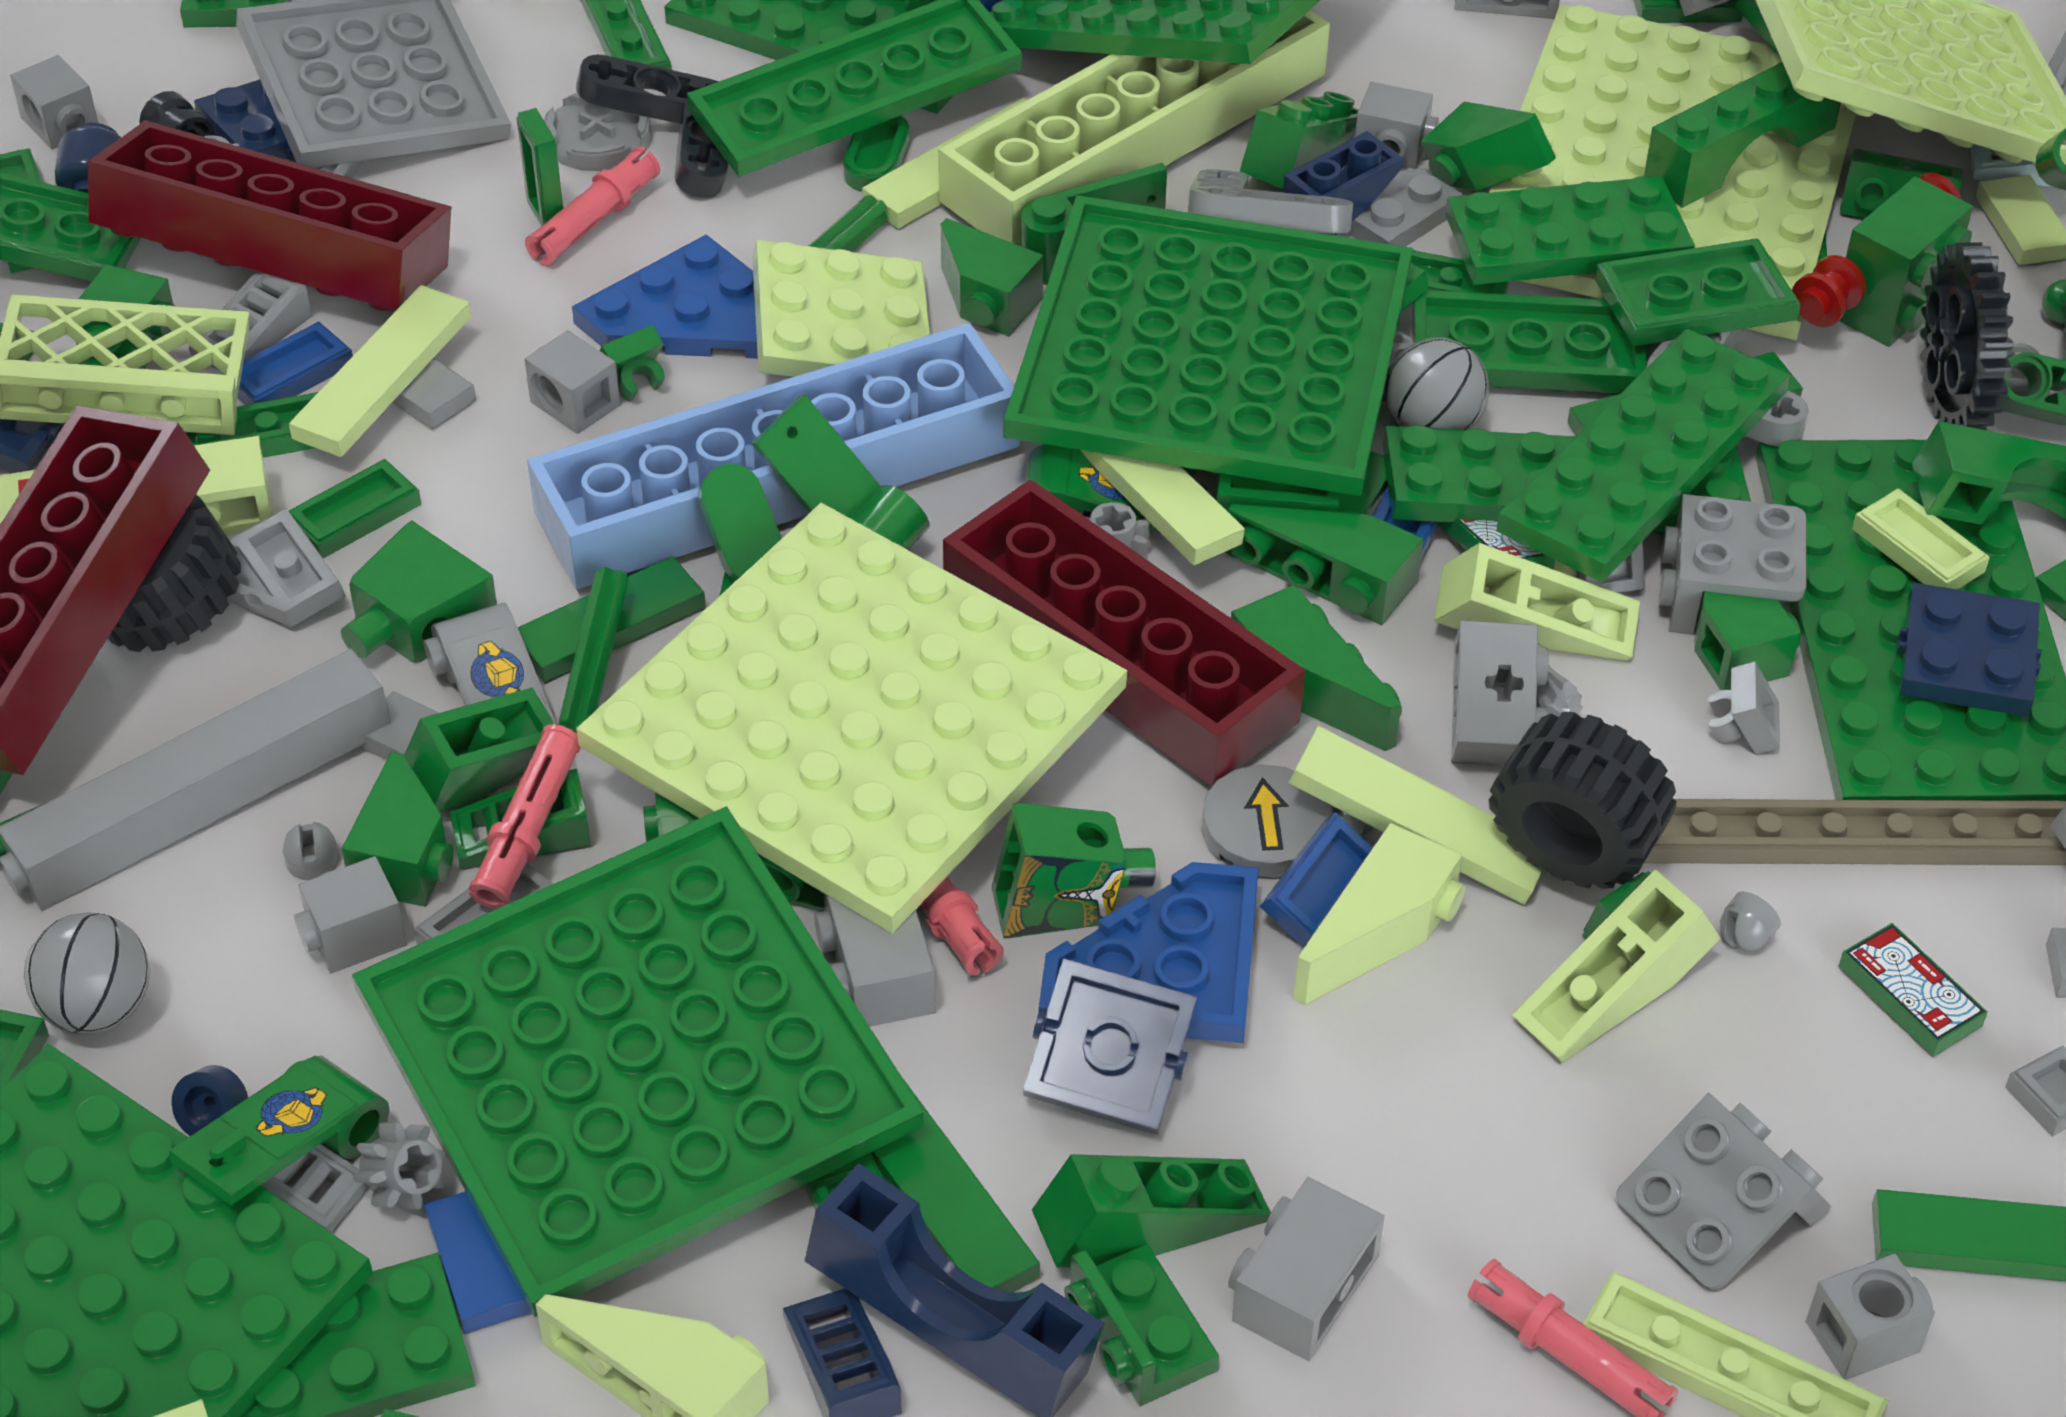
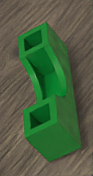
[1644,62,1841,208]
[1912,421,2066,525]

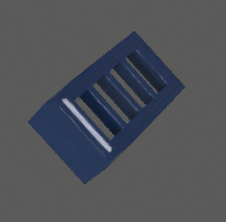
[783,1288,902,1417]

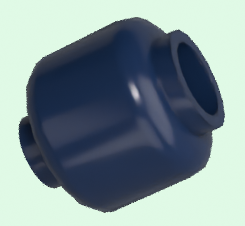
[55,122,121,193]

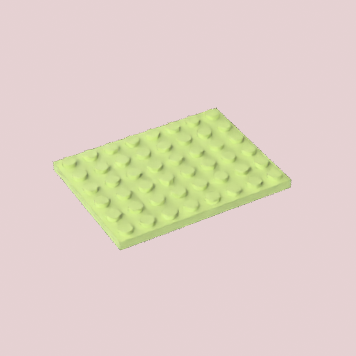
[1489,4,1857,341]

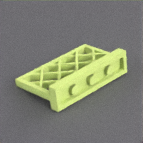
[0,294,250,435]

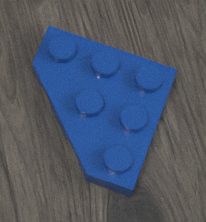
[572,234,758,359]
[1038,862,1259,1043]

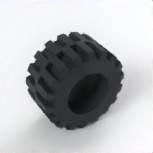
[108,494,241,652]
[1488,712,1677,889]

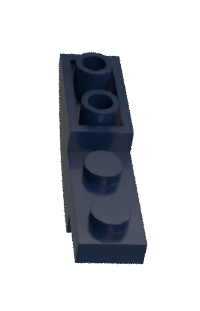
[1282,131,1404,236]

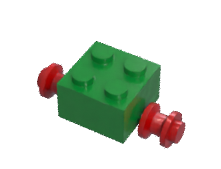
[1792,173,1973,347]

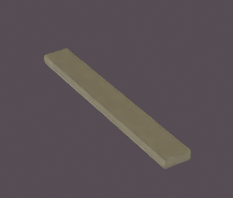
[1645,799,2066,865]

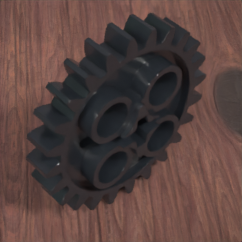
[1920,242,2014,430]

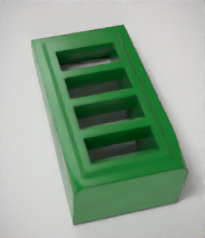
[450,768,591,869]

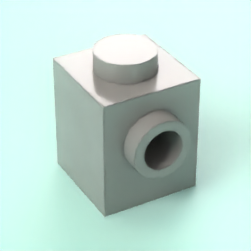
[1355,82,1439,169]
[294,856,407,974]

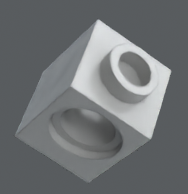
[10,55,98,150]
[524,330,620,434]
[1805,1254,1935,1380]

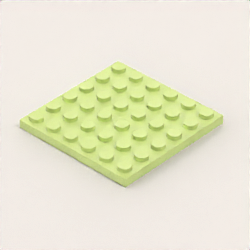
[1756,0,2066,165]
[576,503,1127,934]

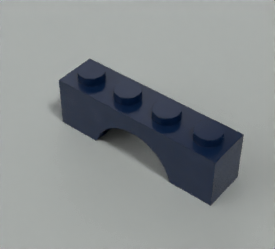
[804,1163,1104,1417]

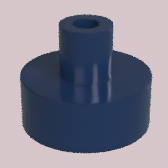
[171,1065,248,1136]

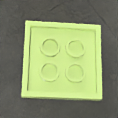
[752,240,930,377]

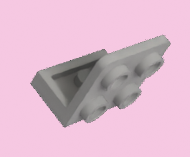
[1659,494,1806,634]
[1616,1092,1831,1290]

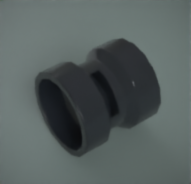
[139,91,215,137]

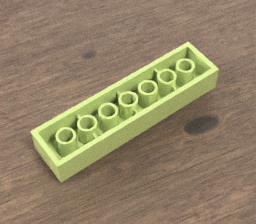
[938,10,1330,246]

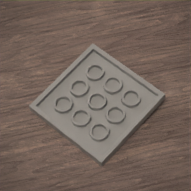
[236,0,511,168]

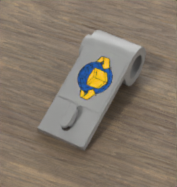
[423,602,557,774]

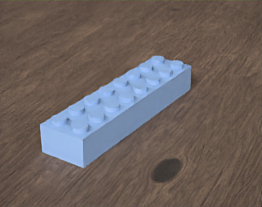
[527,323,1020,590]

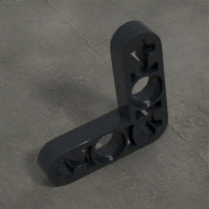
[576,54,728,198]

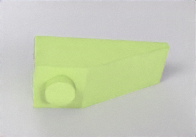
[1434,543,1640,661]
[1293,823,1466,1005]
[1512,869,1721,1063]
[536,1294,769,1417]

